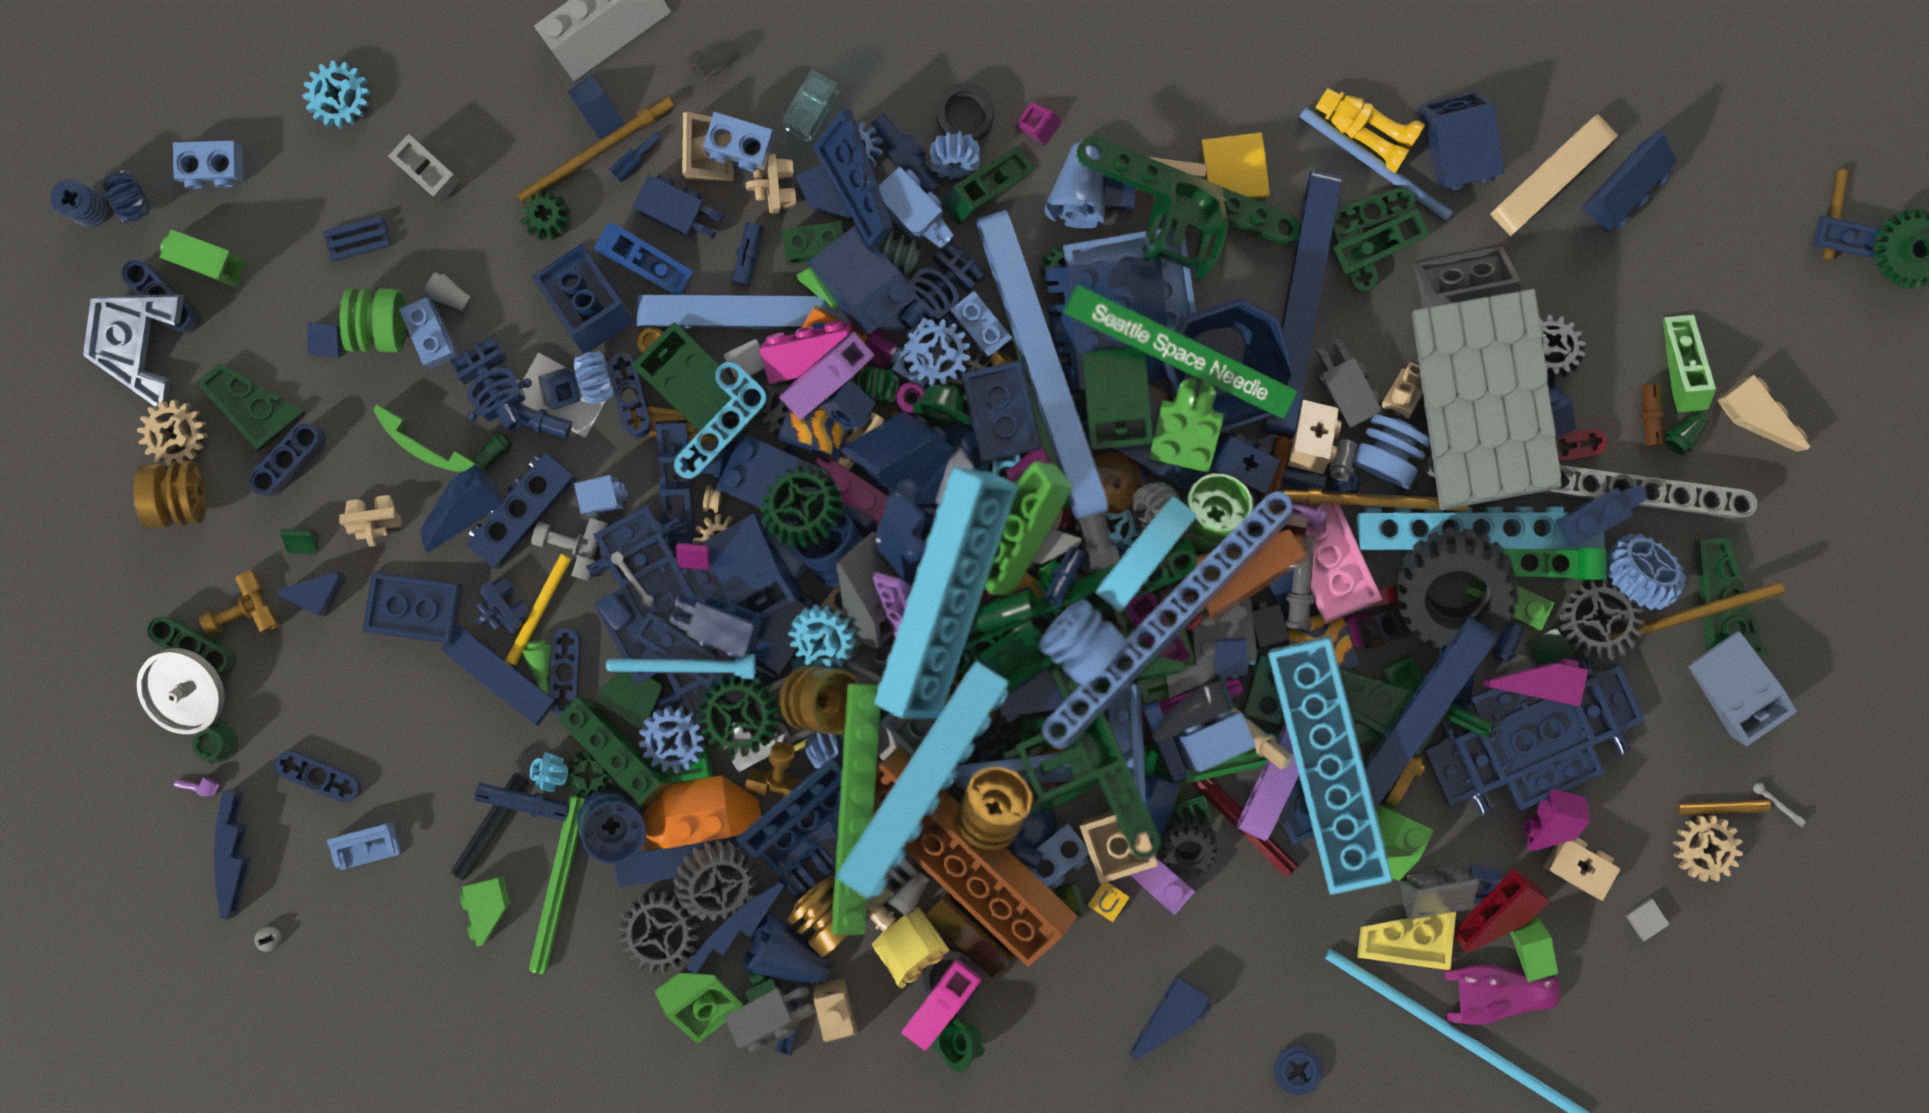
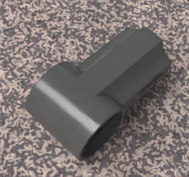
[1077,513,1119,574]

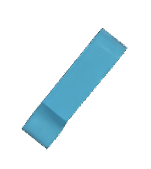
[674,362,766,479]

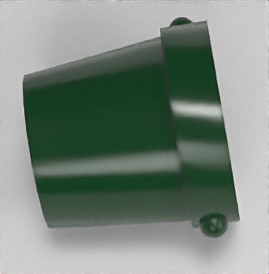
[192,722,238,765]

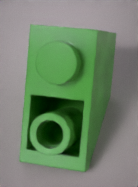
[460,875,511,947]

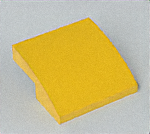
[1201,132,1270,199]

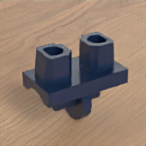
[476,577,531,635]

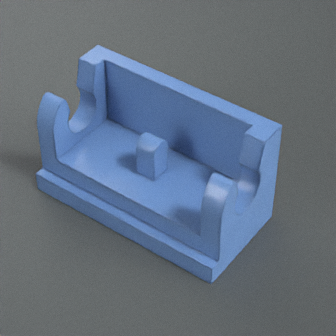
[327,822,401,870]

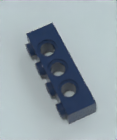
[466,452,578,569]

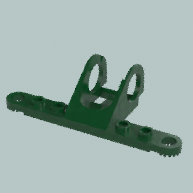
[1076,136,1300,281]
[1004,660,1161,860]

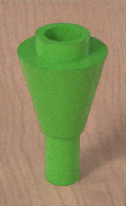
[522,640,552,694]

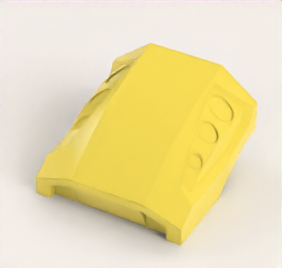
[872,906,950,989]

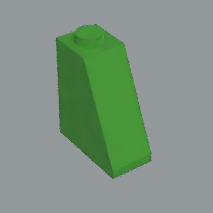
[159,230,247,288]

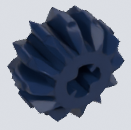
[103,169,150,223]

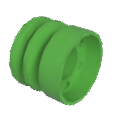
[340,288,407,353]
[1185,474,1253,554]

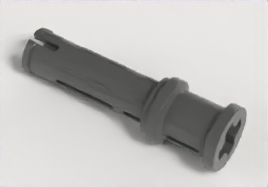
[1285,535,1316,629]

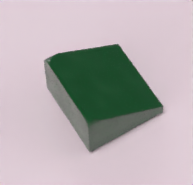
[280,529,319,555]
[1527,627,1573,665]
[1055,882,1087,916]

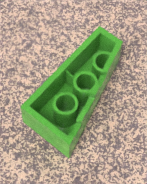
[985,462,1073,596]

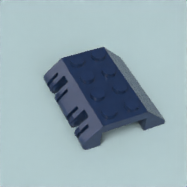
[1045,256,1168,390]
[736,757,843,899]

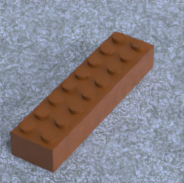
[873,746,1077,967]

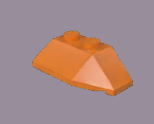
[642,775,762,850]

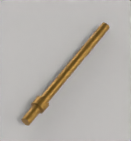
[517,96,674,204]
[1283,488,1468,511]
[1611,582,1785,641]

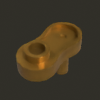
[1383,754,1426,808]

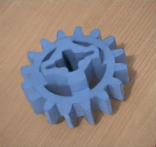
[904,319,970,386]
[639,705,707,773]

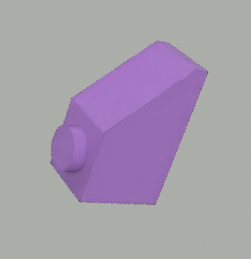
[1131,857,1195,915]

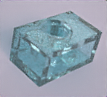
[781,68,840,143]

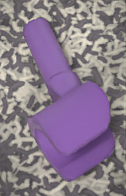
[174,777,220,797]

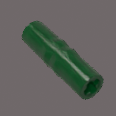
[968,590,1041,635]

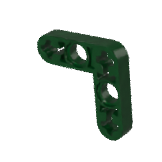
[1332,187,1415,293]

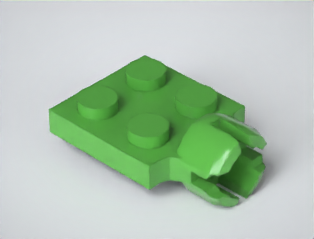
[1149,379,1223,472]

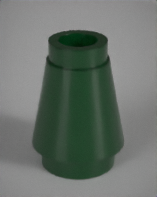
[1665,411,1709,455]

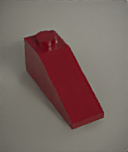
[1454,868,1550,953]

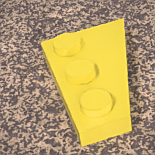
[1357,912,1456,970]

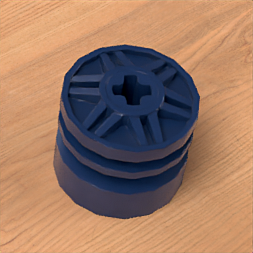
[793,508,865,587]
[577,789,646,864]

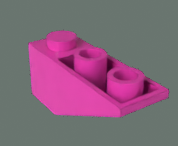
[759,320,853,384]
[901,958,981,1051]

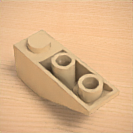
[1716,375,1811,452]

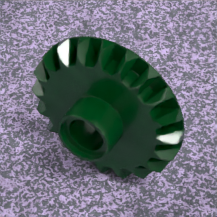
[1873,209,1929,289]

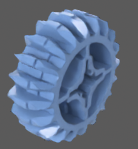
[1607,533,1687,610]

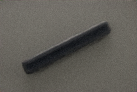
[451,772,528,880]

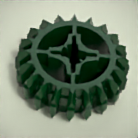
[760,465,844,548]
[698,673,781,757]

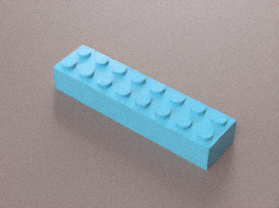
[874,467,1019,718]
[1268,635,1392,895]
[835,662,1009,898]

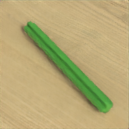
[529,795,586,974]

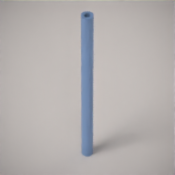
[1299,107,1453,221]

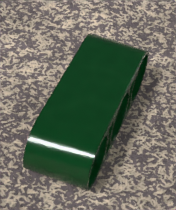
[147,617,236,673]

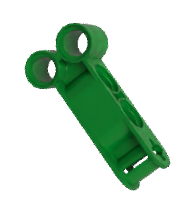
[1504,548,1607,580]

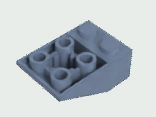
[1687,631,1797,747]

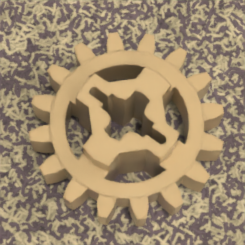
[137,400,208,466]
[1673,815,1743,882]

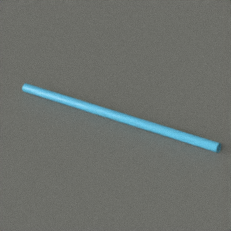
[1325,948,1589,1113]

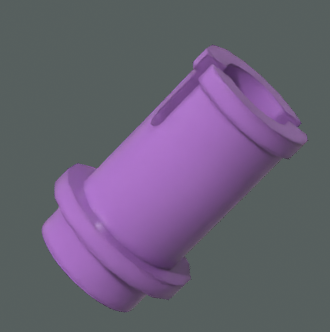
[1291,502,1328,530]

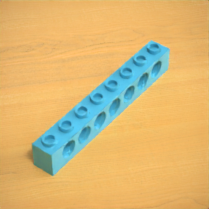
[1355,507,1604,550]

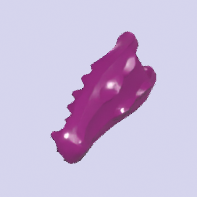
[1444,963,1561,1025]

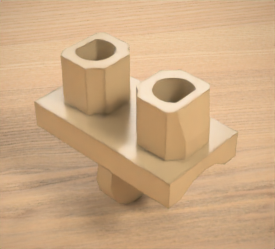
[746,154,796,214]
[1381,363,1423,419]
[339,495,402,547]

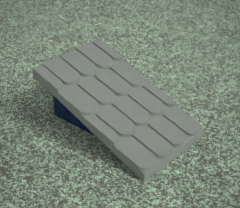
[1412,289,1561,510]

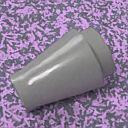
[423,272,471,312]
[887,873,930,917]

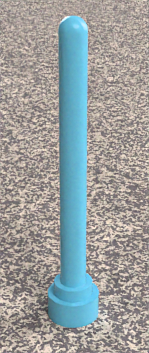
[606,654,756,679]

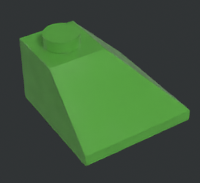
[1376,804,1434,881]
[654,973,745,1044]

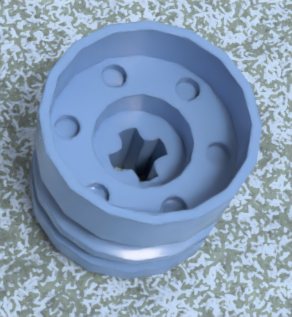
[1353,414,1431,489]
[1040,600,1124,684]

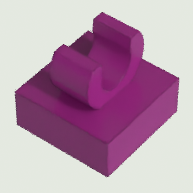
[865,330,898,370]

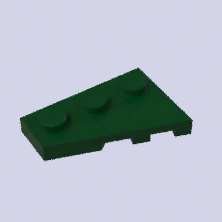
[196,363,305,452]

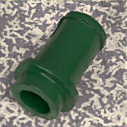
[473,432,513,470]

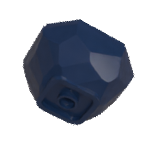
[1161,297,1296,433]

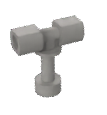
[531,518,609,582]

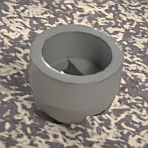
[254,926,281,952]

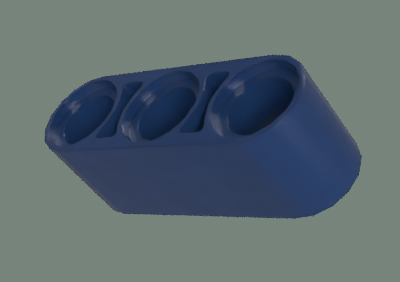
[121,259,200,334]
[248,423,326,496]

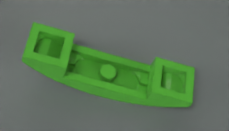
[373,404,486,473]

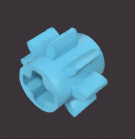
[530,752,568,792]

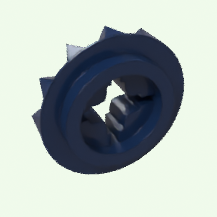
[1274,1045,1323,1095]

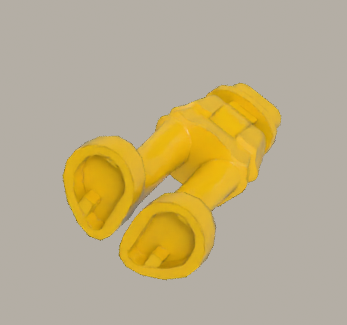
[1316,88,1425,173]

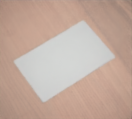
[521,353,606,437]

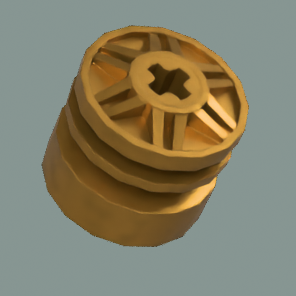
[133,461,207,529]
[780,666,860,735]
[956,767,1032,850]
[786,875,868,957]

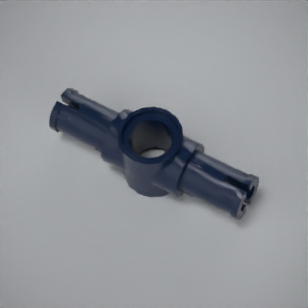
[870,113,941,193]

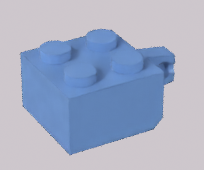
[879,166,954,250]
[1172,711,1256,772]

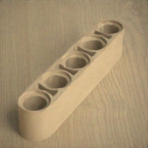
[1490,113,1618,236]

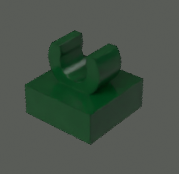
[1382,654,1423,690]
[745,973,782,1003]

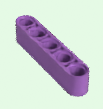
[1237,721,1299,841]

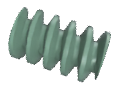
[875,229,925,278]

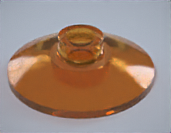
[1093,452,1142,514]

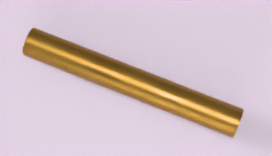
[1822,169,1849,260]
[1677,800,1771,815]

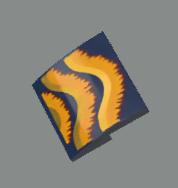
[779,402,849,462]
[1284,610,1360,670]

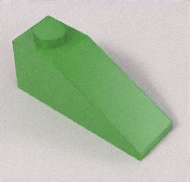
[1663,315,1716,412]

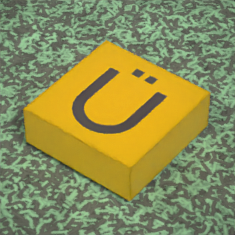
[1087,882,1130,922]

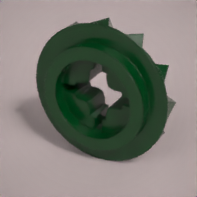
[567,751,614,799]

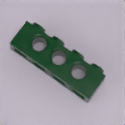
[557,697,672,806]

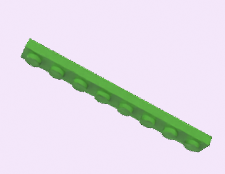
[832,684,880,935]

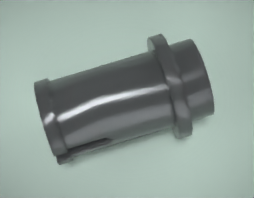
[1329,440,1358,481]

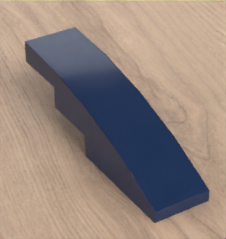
[655,419,695,547]
[441,625,557,725]
[214,790,251,920]
[613,835,740,888]
[686,879,785,974]

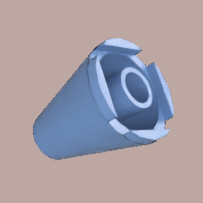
[1045,140,1105,229]

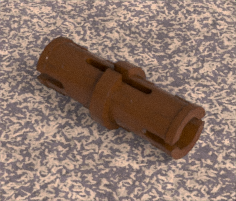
[1640,384,1666,446]

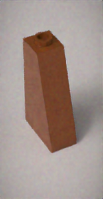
[1184,530,1308,620]

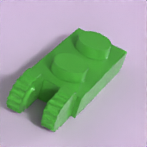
[1465,574,1554,630]

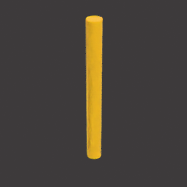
[506,553,572,665]

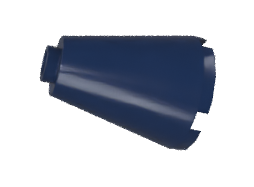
[742,913,831,985]

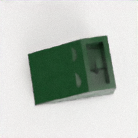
[632,322,736,432]
[1082,347,1153,450]

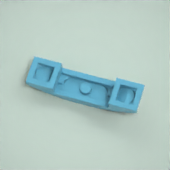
[1096,496,1197,612]

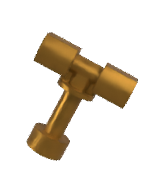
[199,570,280,637]
[745,742,803,798]

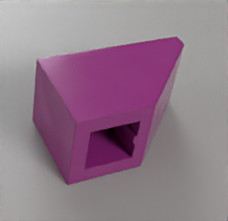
[1523,789,1590,851]

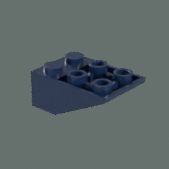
[703,513,802,618]

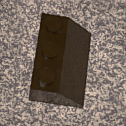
[925,890,1015,977]

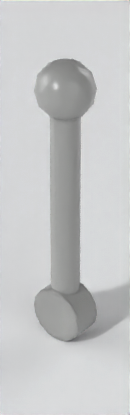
[611,552,654,607]
[1753,782,1807,827]

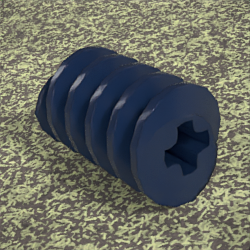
[50,179,109,227]

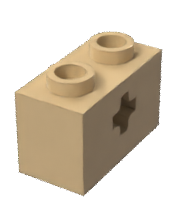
[1288,400,1342,474]
[1542,838,1621,901]

